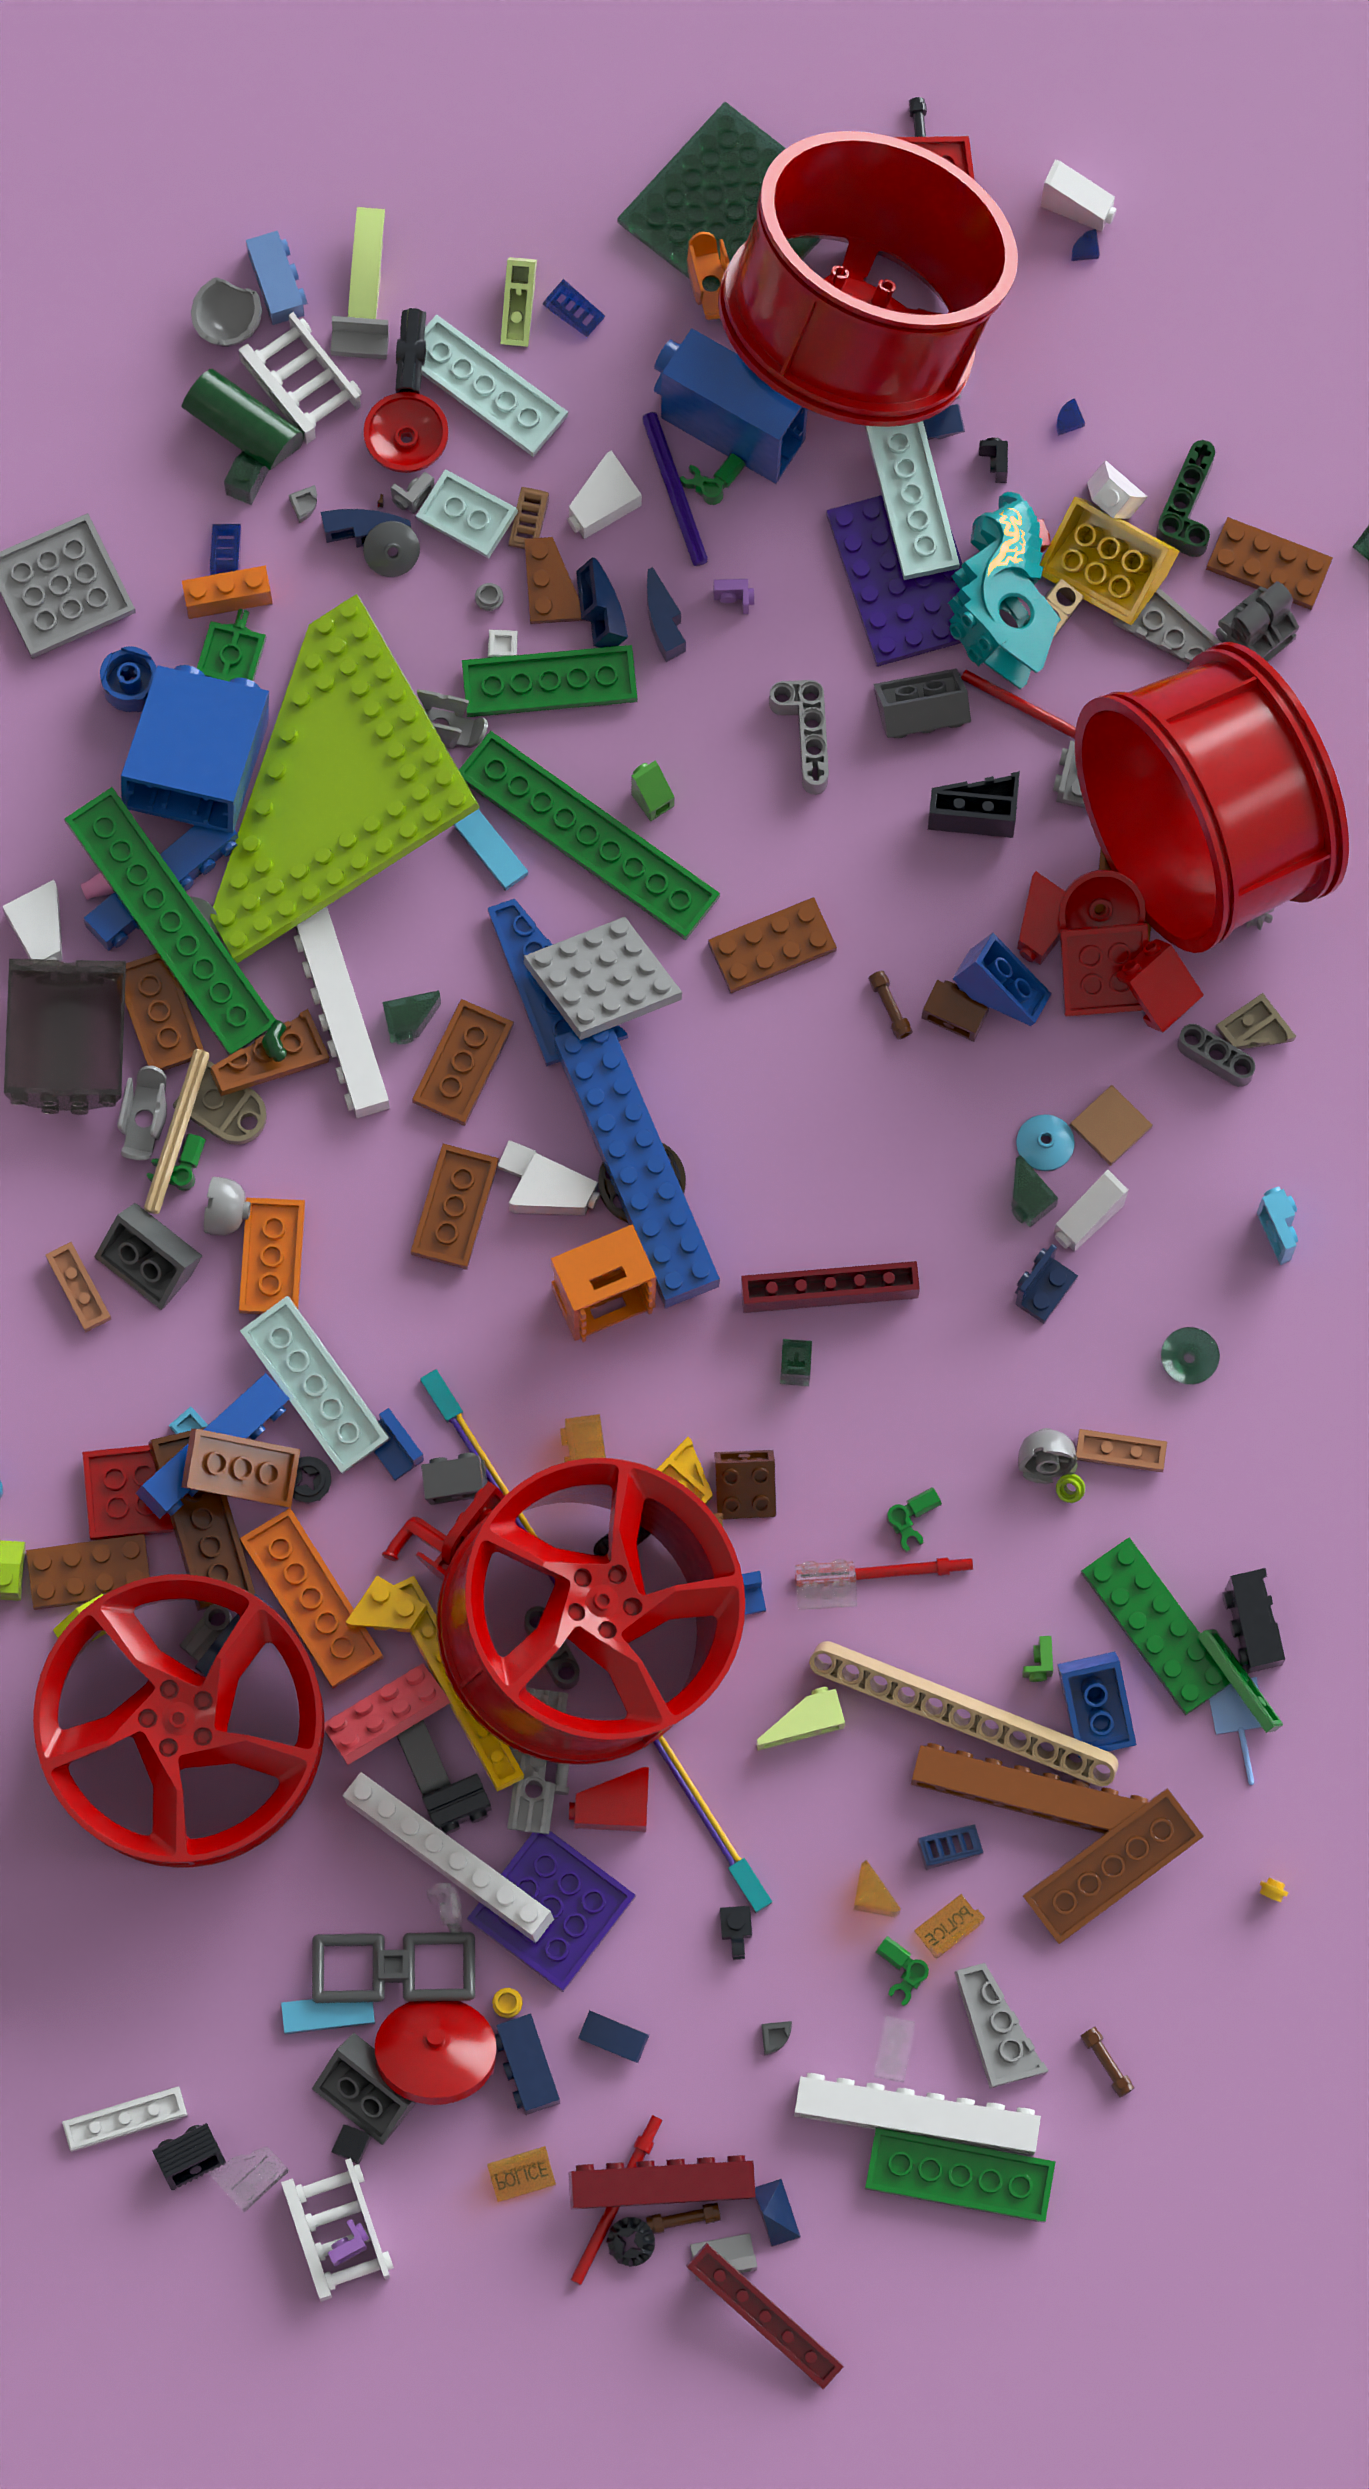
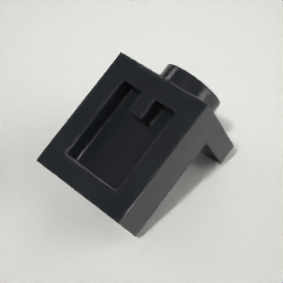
[979,437,1008,483]

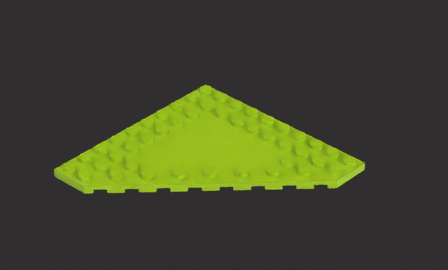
[210,594,480,963]

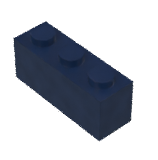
[494,2013,560,2115]

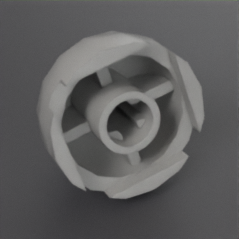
[204,1177,251,1235]
[1018,1428,1078,1484]

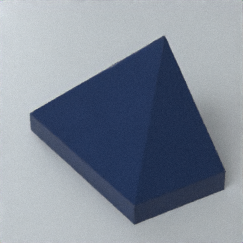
[755,2179,801,2247]

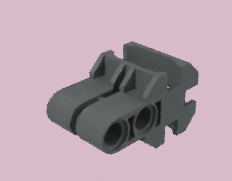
[1215,581,1299,662]

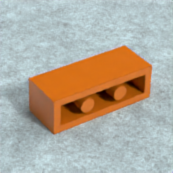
[182,565,273,619]

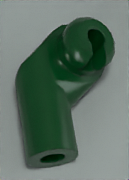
[262,1020,287,1062]

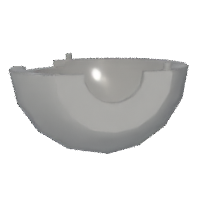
[191,277,262,347]

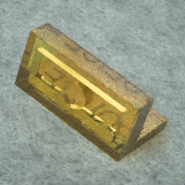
[914,1894,985,1959]
[487,2146,556,2202]

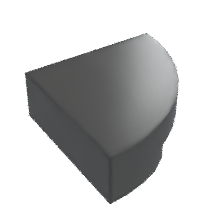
[761,2021,792,2056]

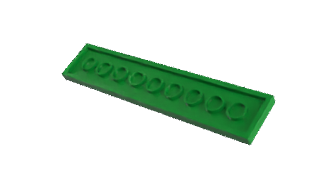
[459,730,720,940]
[64,787,276,1056]

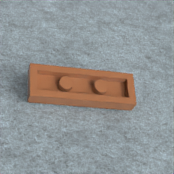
[45,1242,112,1333]
[1076,1429,1167,1473]

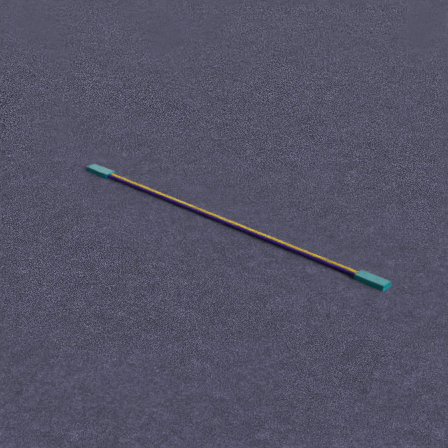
[420,1369,772,1913]

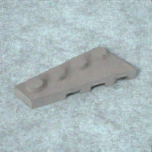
[1113,588,1222,664]
[954,1963,1049,2088]

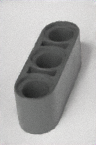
[1177,1024,1256,1087]
[524,1606,580,1690]
[397,1720,451,1796]

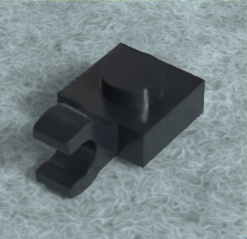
[720,1906,752,1960]

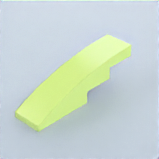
[348,207,385,319]

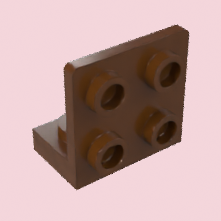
[714,1450,776,1519]

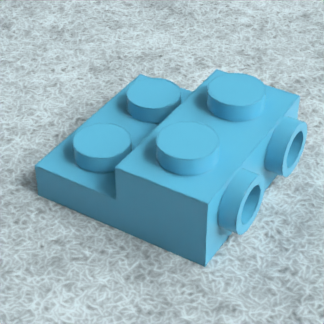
[1256,1187,1298,1265]

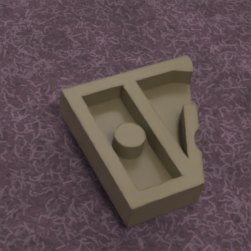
[1216,993,1296,1049]

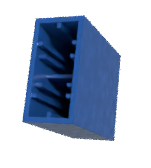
[654,328,808,484]
[121,665,269,834]

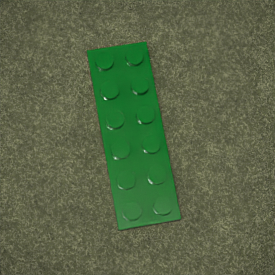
[462,645,638,717]
[1081,1537,1231,1716]
[865,2128,1056,2223]

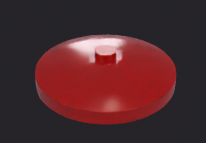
[375,2001,496,2105]

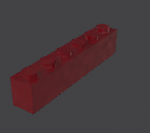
[741,1261,920,1313]
[568,2155,756,2210]

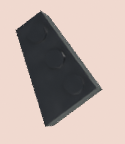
[927,771,1020,838]
[1222,1568,1285,1673]

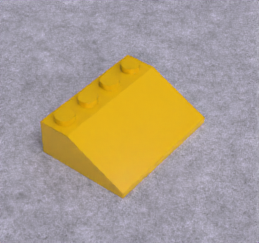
[1040,497,1180,625]

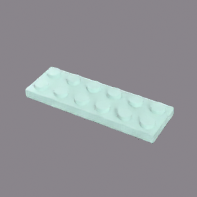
[421,314,568,457]
[865,421,960,580]
[240,1296,390,1474]

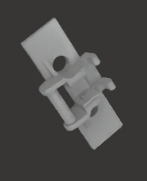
[507,1688,569,1835]

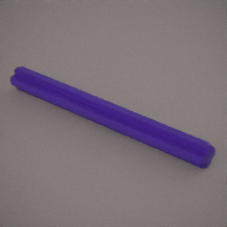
[642,412,708,566]

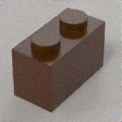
[922,980,989,1042]

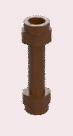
[868,971,913,1040]
[1080,2026,1135,2098]
[646,2203,721,2234]

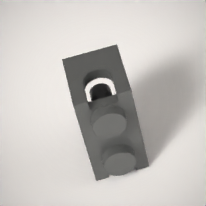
[421,1453,487,1505]

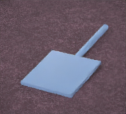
[1209,1677,1261,1785]

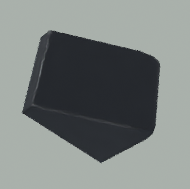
[331,2124,372,2164]

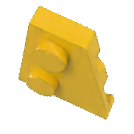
[656,1436,713,1504]
[346,1576,428,1633]

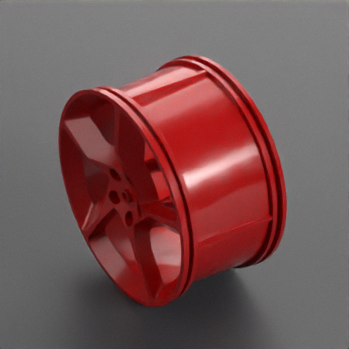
[718,131,1018,427]
[1075,642,1349,953]
[436,1458,745,1765]
[33,1574,325,1868]

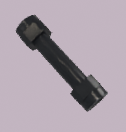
[909,97,927,137]

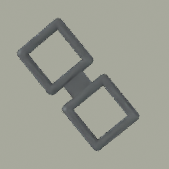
[312,1932,475,2003]

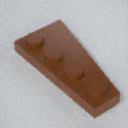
[210,1009,330,1096]

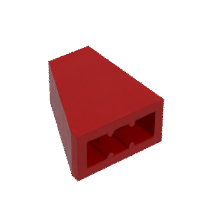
[1017,871,1065,965]
[569,1767,649,1832]

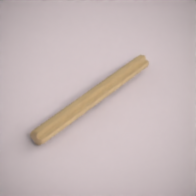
[144,1049,209,1214]

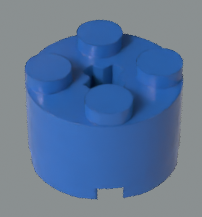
[100,646,157,712]

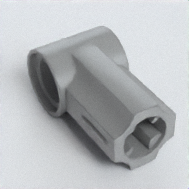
[179,1604,232,1662]

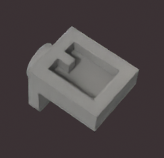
[391,472,435,514]

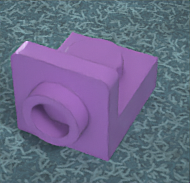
[713,579,754,614]
[328,2219,369,2267]

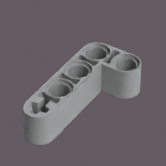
[769,680,829,795]

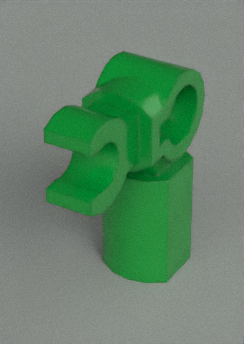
[680,453,746,505]
[146,1133,206,1191]
[886,1487,942,1553]
[875,1936,929,2006]

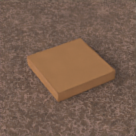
[1070,1085,1153,1166]

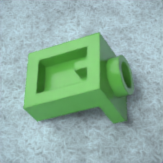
[1022,1636,1053,1682]

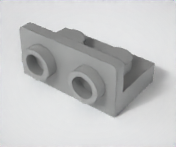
[1053,740,1085,808]

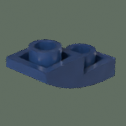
[923,404,965,440]
[578,2010,649,2063]

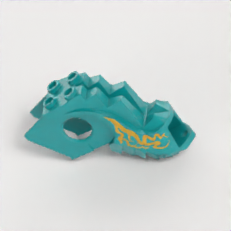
[948,492,1061,689]

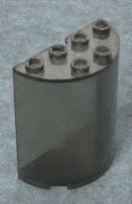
[4,959,126,1115]

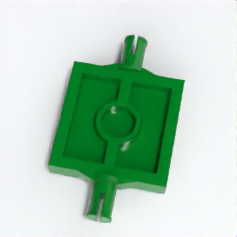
[197,609,266,682]

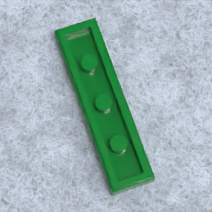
[1197,1629,1283,1733]

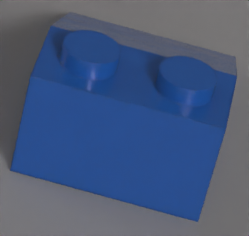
[952,933,1052,1026]
[1057,1652,1137,1758]

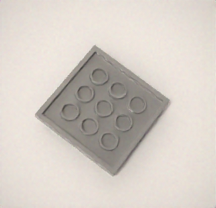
[0,513,136,659]
[524,917,682,1040]

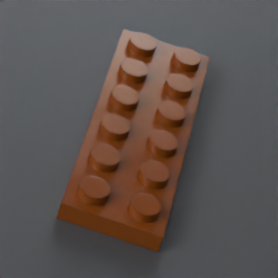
[1023,1787,1204,1944]

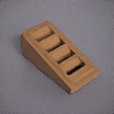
[509,487,549,549]

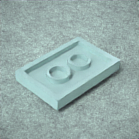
[416,469,518,559]

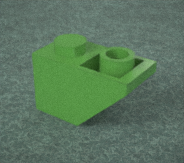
[631,760,675,821]

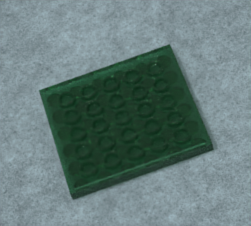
[617,102,822,292]

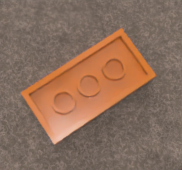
[239,1197,305,1314]

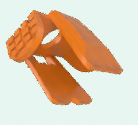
[687,232,730,320]

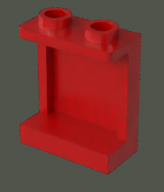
[1116,939,1204,1033]

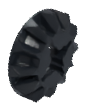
[293,1456,332,1504]
[606,2217,655,2267]

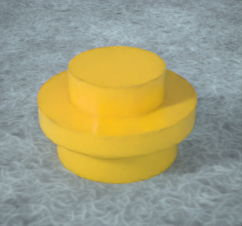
[1259,1877,1289,1902]
[492,1988,523,2018]

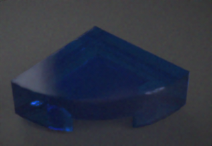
[1071,229,1100,261]
[1056,398,1085,436]

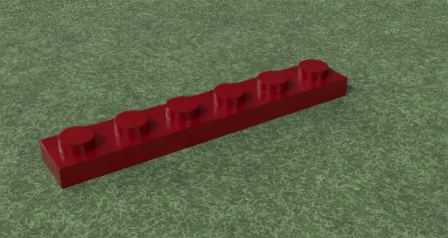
[686,2242,844,2390]

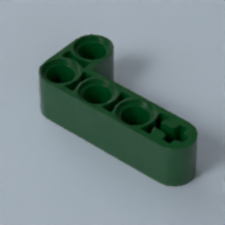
[1156,440,1215,557]

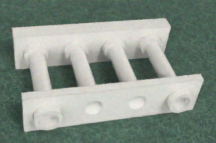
[239,313,362,444]
[281,2158,394,2302]

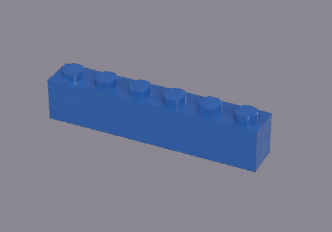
[84,825,238,951]
[136,1373,290,1519]

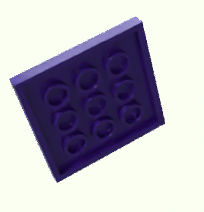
[467,1831,636,1992]

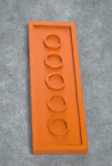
[239,1508,383,1689]

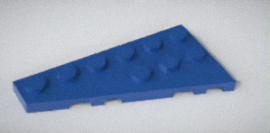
[488,898,628,1067]

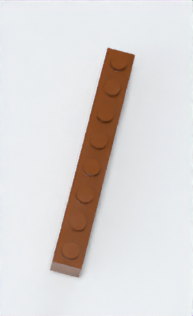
[911,1743,1148,1834]

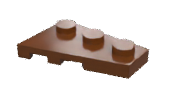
[524,537,586,624]

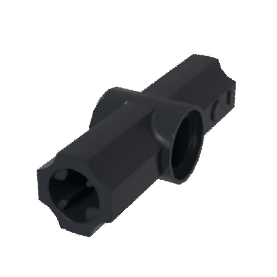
[395,308,427,394]

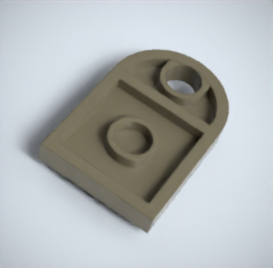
[173,1060,267,1145]

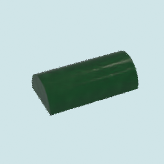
[181,369,304,470]

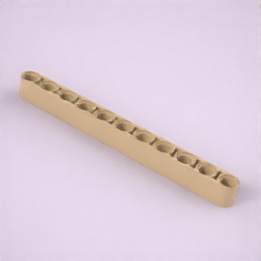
[809,1641,1119,1787]

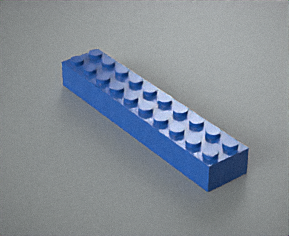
[554,1027,720,1308]

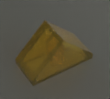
[853,1860,901,1917]

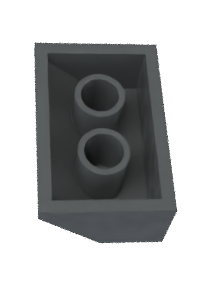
[873,668,971,738]
[94,1203,203,1310]
[312,2033,416,2145]

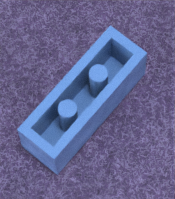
[246,230,308,325]

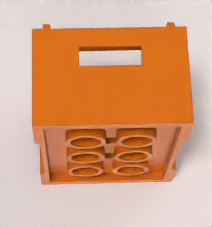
[551,1224,656,1343]

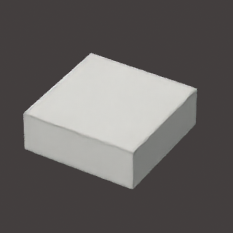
[488,630,518,658]
[498,1140,536,1178]

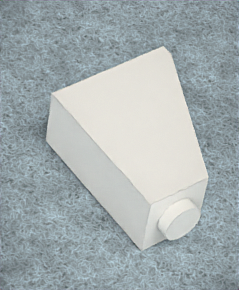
[1041,159,1117,232]
[567,450,642,539]
[1087,461,1147,519]
[2,880,63,973]
[509,1153,600,1215]
[1054,1170,1128,1252]

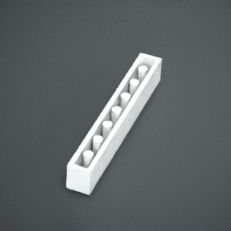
[293,906,390,1118]
[342,1772,554,1943]
[794,2073,1041,2156]

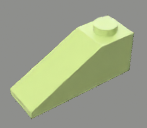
[500,257,537,347]
[756,1687,845,1751]

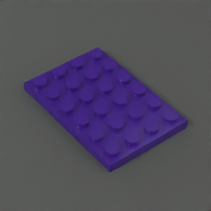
[826,495,963,667]

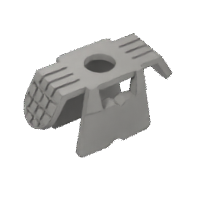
[417,689,488,749]
[117,1066,167,1160]

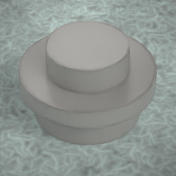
[475,583,504,611]

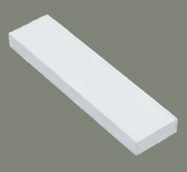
[62,2086,188,2152]

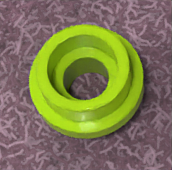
[1056,1474,1085,1503]

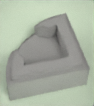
[289,485,317,523]

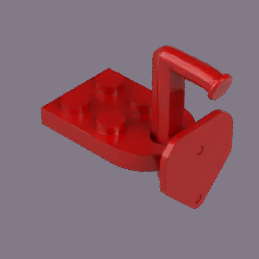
[382,1481,505,1581]

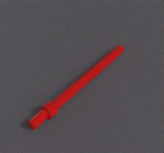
[961,669,1076,739]
[795,1557,973,1585]
[570,2115,663,2285]

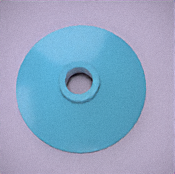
[1016,1114,1075,1171]

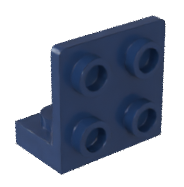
[1015,1244,1078,1324]

